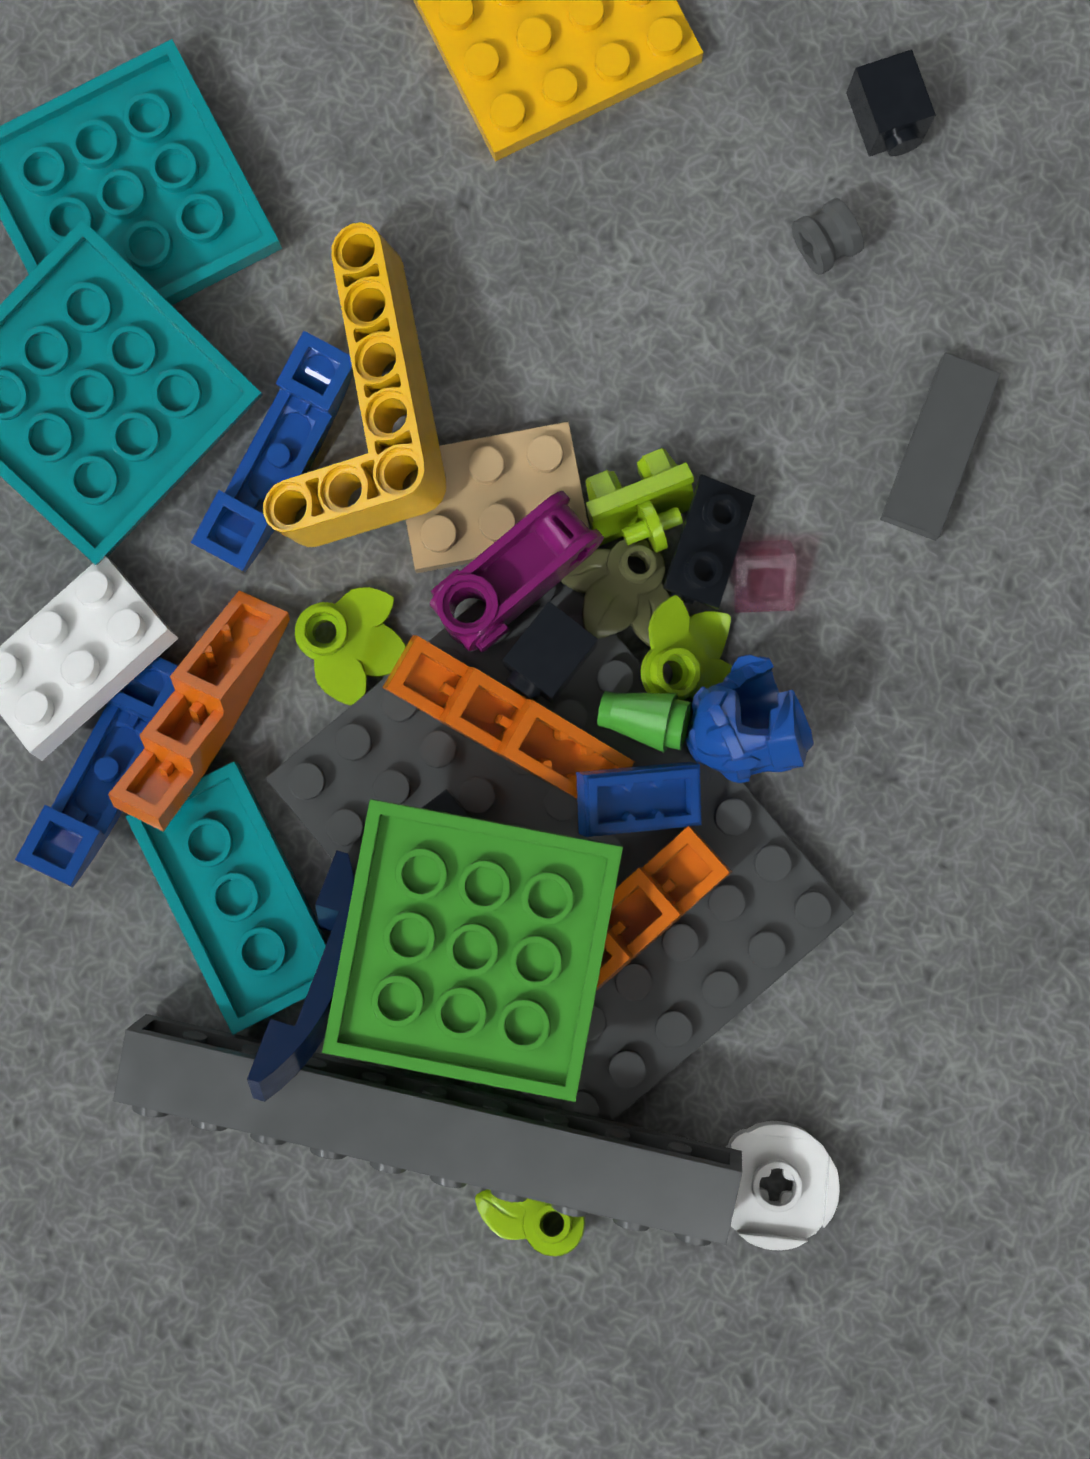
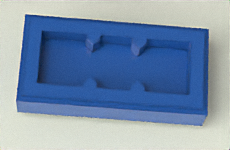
[576,762,702,837]

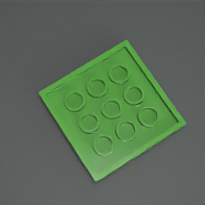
[322,799,623,1102]

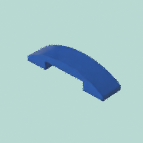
[191,331,353,572]
[15,657,178,888]

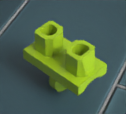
[585,448,694,553]

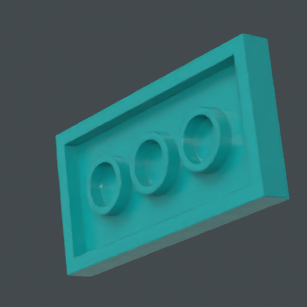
[125,761,327,1035]

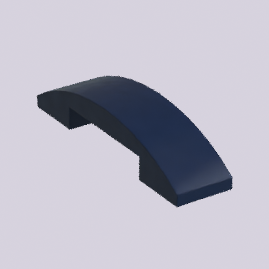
[247,850,354,1102]

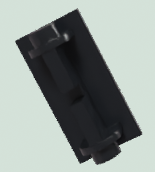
[663,474,755,609]

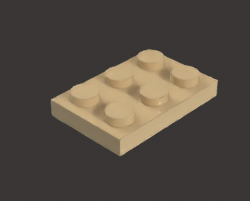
[403,422,589,573]

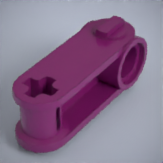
[429,491,604,652]

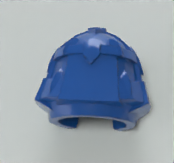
[685,654,814,783]

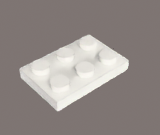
[0,556,179,761]

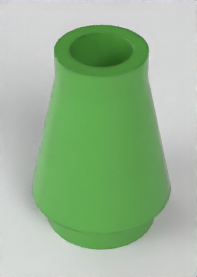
[597,691,691,753]

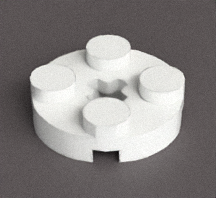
[726,1121,840,1250]

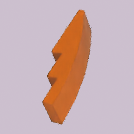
[108,590,290,832]
[382,635,635,800]
[596,826,732,991]

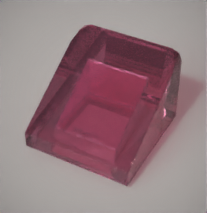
[733,540,796,613]

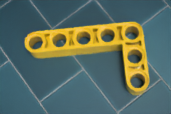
[263,222,446,547]

